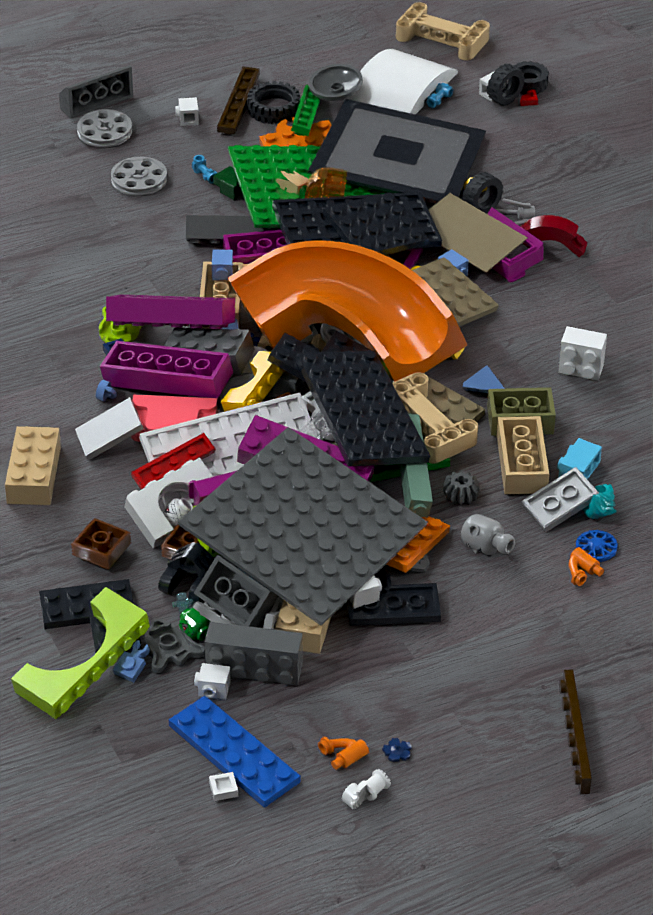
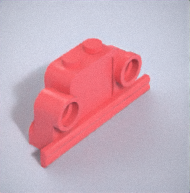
[131,394,218,442]

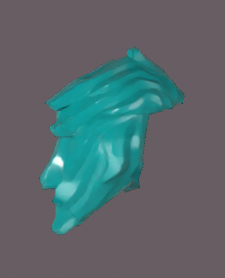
[582,484,617,519]

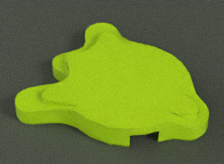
[99,307,143,343]

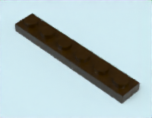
[217,66,260,134]
[559,669,592,795]

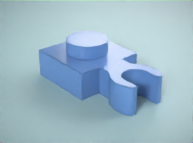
[113,640,150,683]

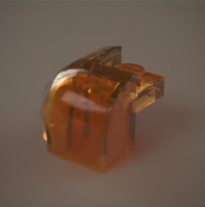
[305,167,348,198]

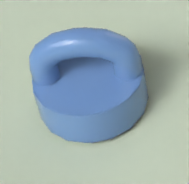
[96,380,117,402]

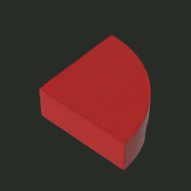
[520,90,538,106]

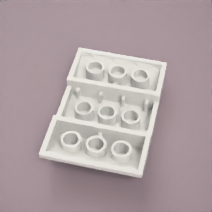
[344,49,458,114]

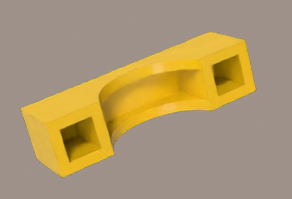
[221,351,285,412]

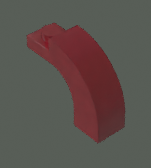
[520,215,588,257]

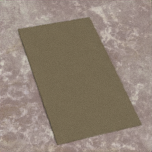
[429,193,528,272]

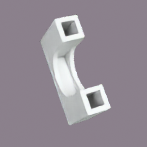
[124,458,213,549]

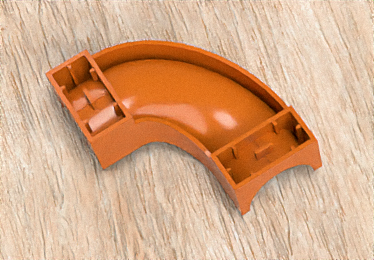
[228,240,468,382]

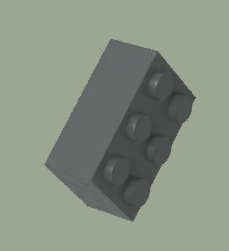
[194,555,279,628]

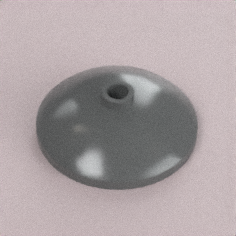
[309,64,363,101]

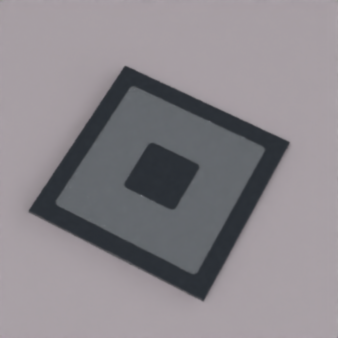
[308,99,486,203]

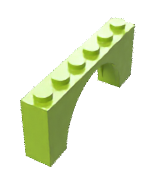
[11,587,150,719]

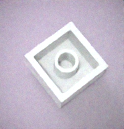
[558,326,607,381]

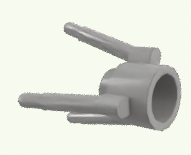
[495,199,535,225]

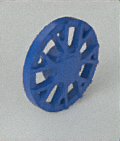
[576,530,617,562]

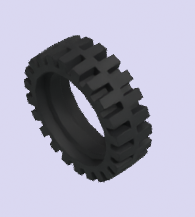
[247,81,301,124]

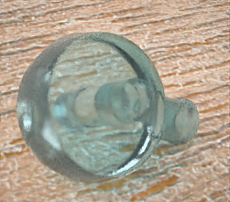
[172,593,193,614]

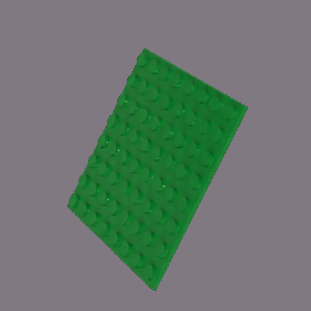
[227,145,387,228]

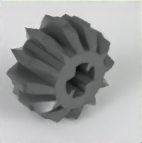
[443,471,480,506]

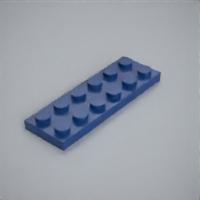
[169,696,301,808]

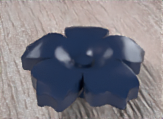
[382,738,412,762]

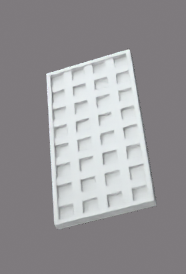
[139,393,319,508]

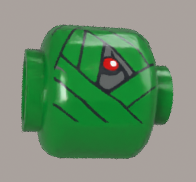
[179,608,211,641]

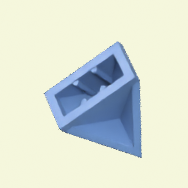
[463,366,505,393]

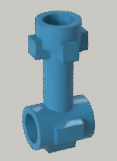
[427,83,453,108]
[192,155,217,184]

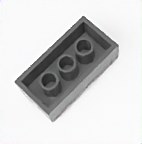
[164,327,255,375]
[205,622,303,686]

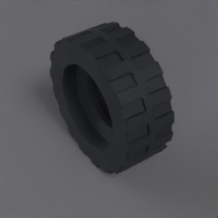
[513,61,549,95]
[487,63,525,106]
[462,172,503,214]

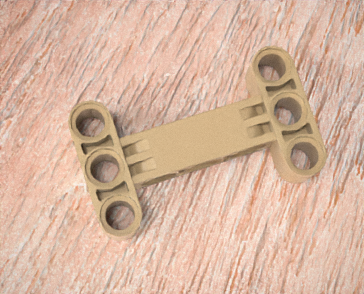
[396,2,490,60]
[392,373,478,463]

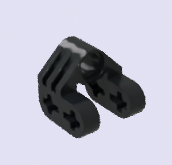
[158,542,214,603]

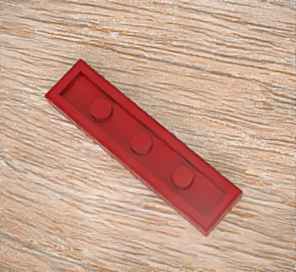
[131,433,216,490]

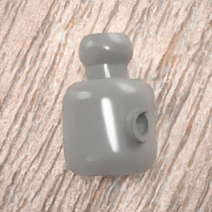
[461,514,515,555]

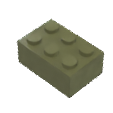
[487,388,556,436]

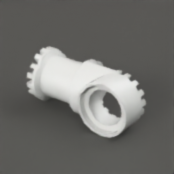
[342,769,391,809]

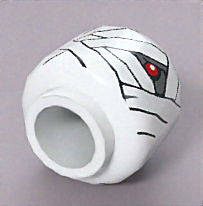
[162,498,193,529]

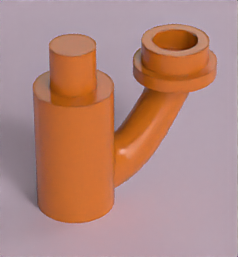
[569,547,604,586]
[318,737,369,770]

